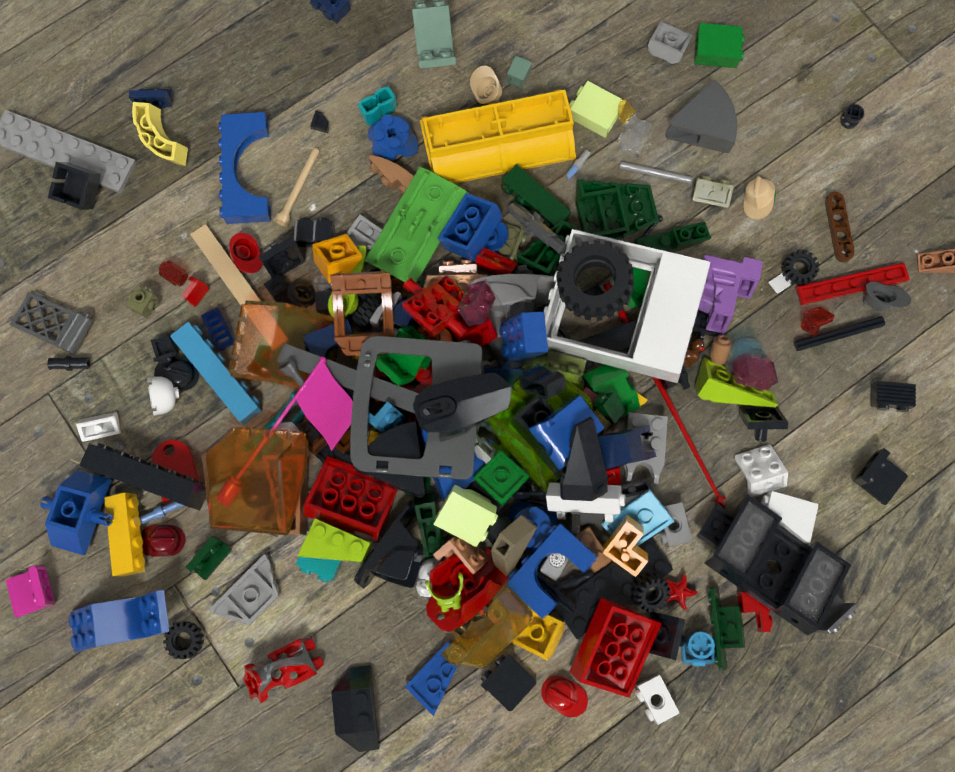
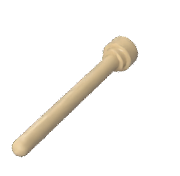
[274,148,319,227]

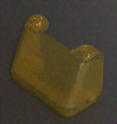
[441,587,533,668]

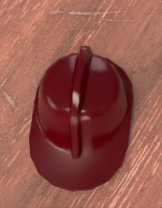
[141,525,186,557]

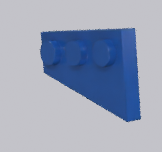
[405,642,462,716]

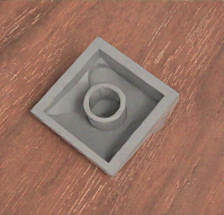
[648,21,693,64]

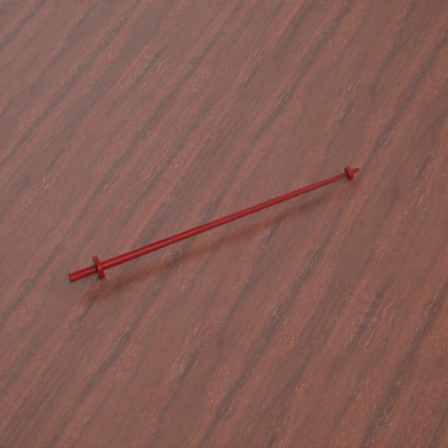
[603,282,726,509]

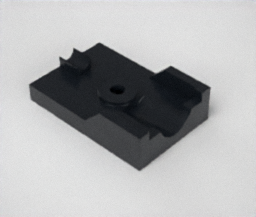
[258,236,305,278]

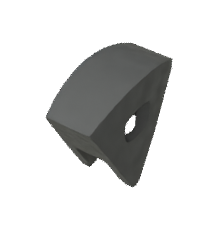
[665,80,737,153]

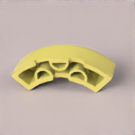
[132,102,188,166]

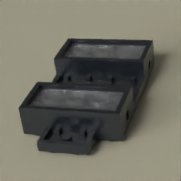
[696,495,851,636]

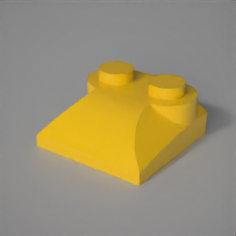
[511,606,565,661]

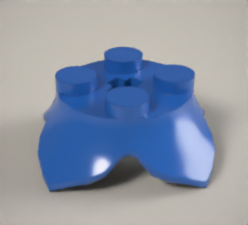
[368,115,418,161]
[508,501,558,554]

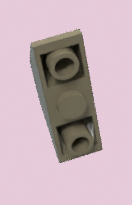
[491,515,537,577]

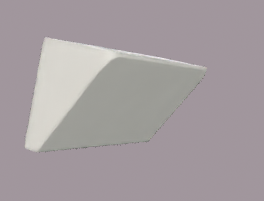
[76,412,121,442]

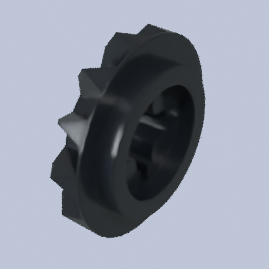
[287,282,315,308]

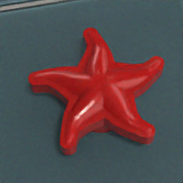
[665,574,698,610]

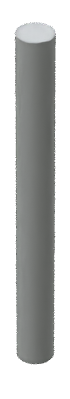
[619,161,693,184]

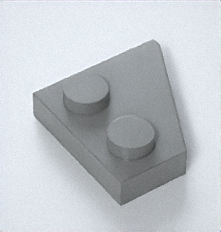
[346,214,382,250]

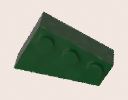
[516,220,578,276]

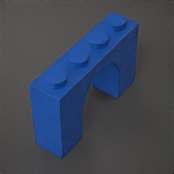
[506,524,599,619]

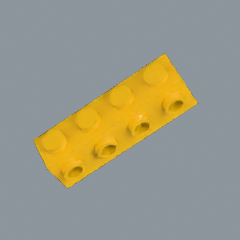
[104,492,145,576]

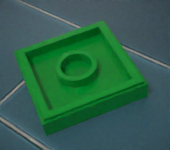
[473,449,530,506]

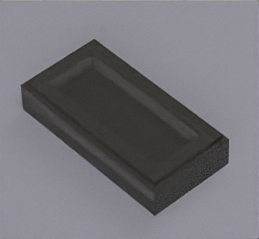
[566,512,580,534]

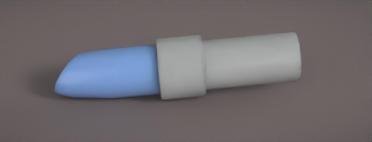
[567,150,591,180]

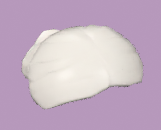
[416,558,442,597]

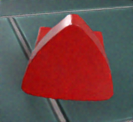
[181,276,209,307]

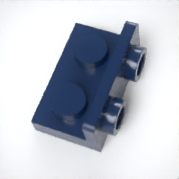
[129,89,173,107]

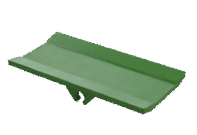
[364,167,468,283]

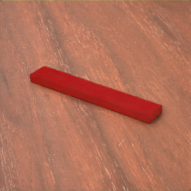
[795,263,910,306]

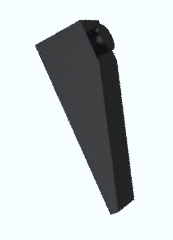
[560,416,608,501]

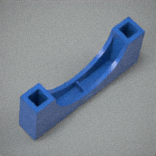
[219,112,271,224]

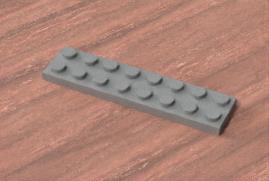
[0,110,137,194]

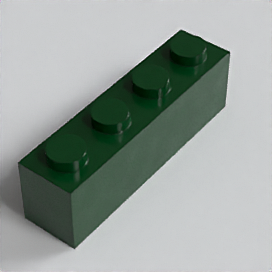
[501,164,571,229]

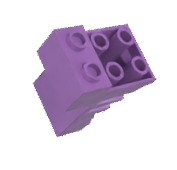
[698,255,763,334]

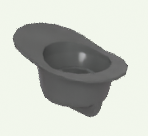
[864,282,911,311]

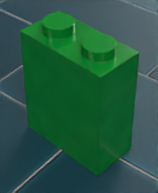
[694,23,745,68]

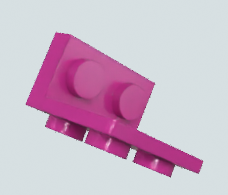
[6,565,55,618]

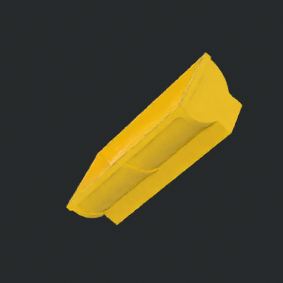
[420,89,576,184]

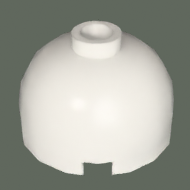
[147,377,179,416]

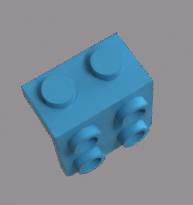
[368,401,406,433]

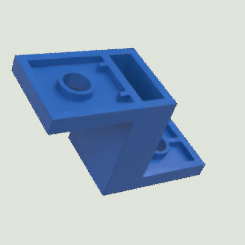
[68,590,169,653]

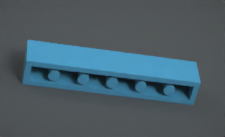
[170,322,262,425]

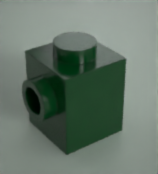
[589,393,625,424]

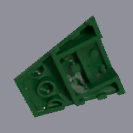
[575,179,659,240]

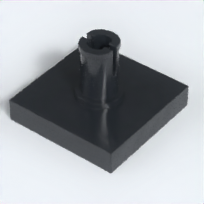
[739,407,788,442]
[649,612,685,661]

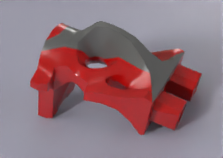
[242,638,324,703]

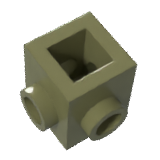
[125,286,159,319]

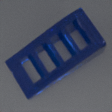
[201,308,236,352]

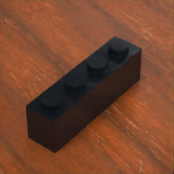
[579,320,637,369]

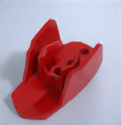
[426,548,508,632]

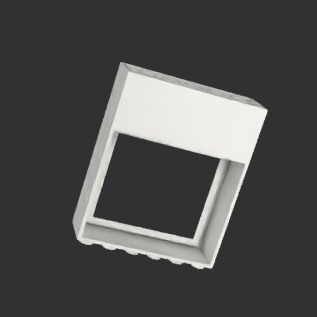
[544,229,710,383]

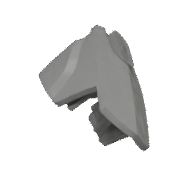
[468,274,556,337]

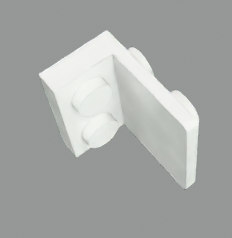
[735,444,788,497]

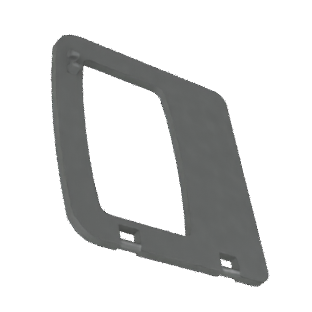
[350,336,482,480]

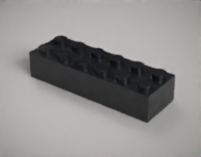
[79,443,209,511]

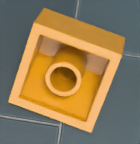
[312,234,363,283]

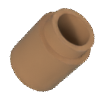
[710,335,733,365]

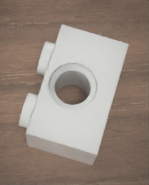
[635,674,679,725]

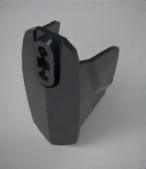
[413,373,511,442]
[354,501,424,589]

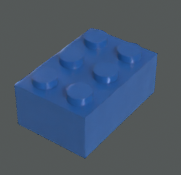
[438,193,503,261]
[499,312,548,362]

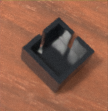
[48,162,101,210]

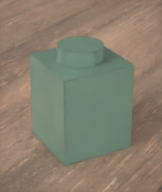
[506,56,532,89]

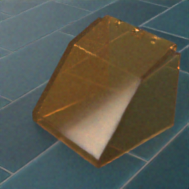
[228,300,338,390]
[202,427,308,535]

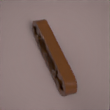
[825,192,854,263]

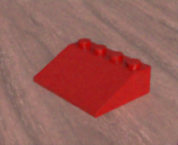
[303,456,398,543]
[569,597,662,698]

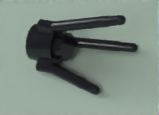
[513,474,557,506]

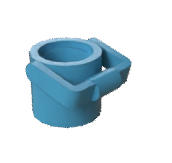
[680,631,715,666]

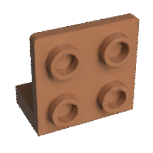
[433,536,488,574]

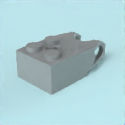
[623,413,668,485]

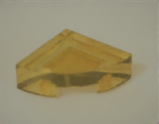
[618,98,636,125]

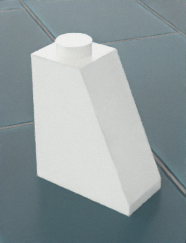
[761,491,819,544]

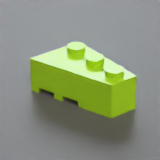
[298,519,373,563]

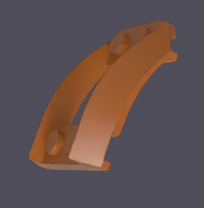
[330,269,394,356]

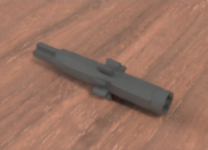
[508,202,567,253]

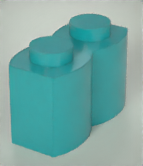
[358,87,397,125]

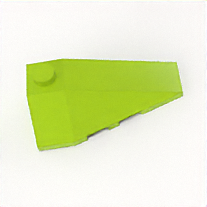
[695,357,778,407]

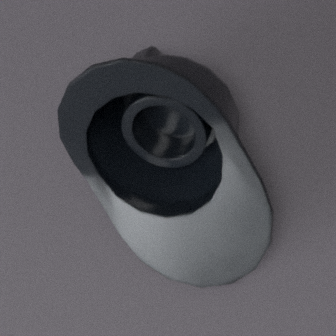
[154,358,199,391]
[486,513,516,558]

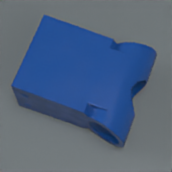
[528,396,604,469]

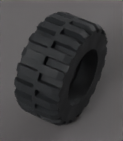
[556,240,634,321]

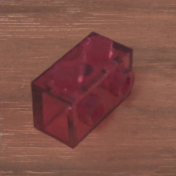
[457,280,496,326]
[732,354,778,391]

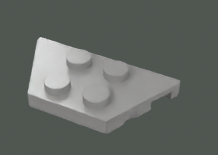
[209,554,280,625]

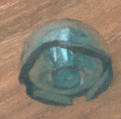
[727,335,767,371]

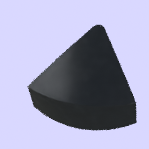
[354,422,425,498]

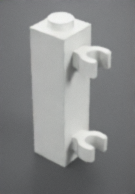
[546,482,625,522]

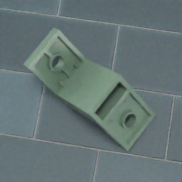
[411,0,456,69]

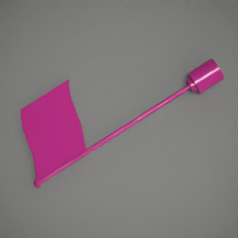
[214,356,353,507]

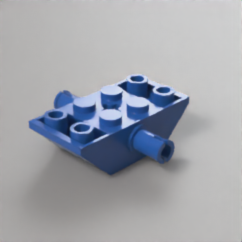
[40,470,113,556]

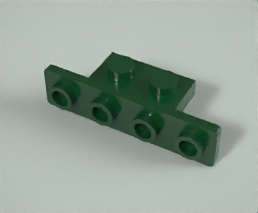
[708,587,745,670]

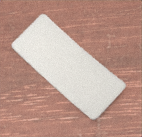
[768,266,800,294]

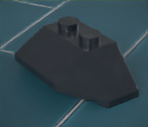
[331,665,380,752]

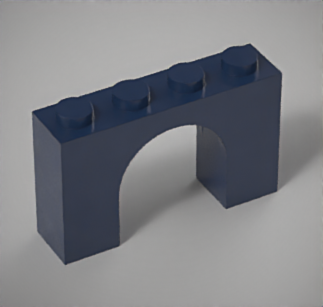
[303,319,354,399]

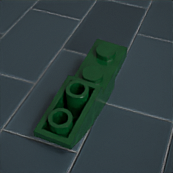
[634,222,711,253]

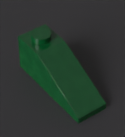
[414,493,443,559]

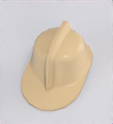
[470,65,503,104]
[744,176,775,220]

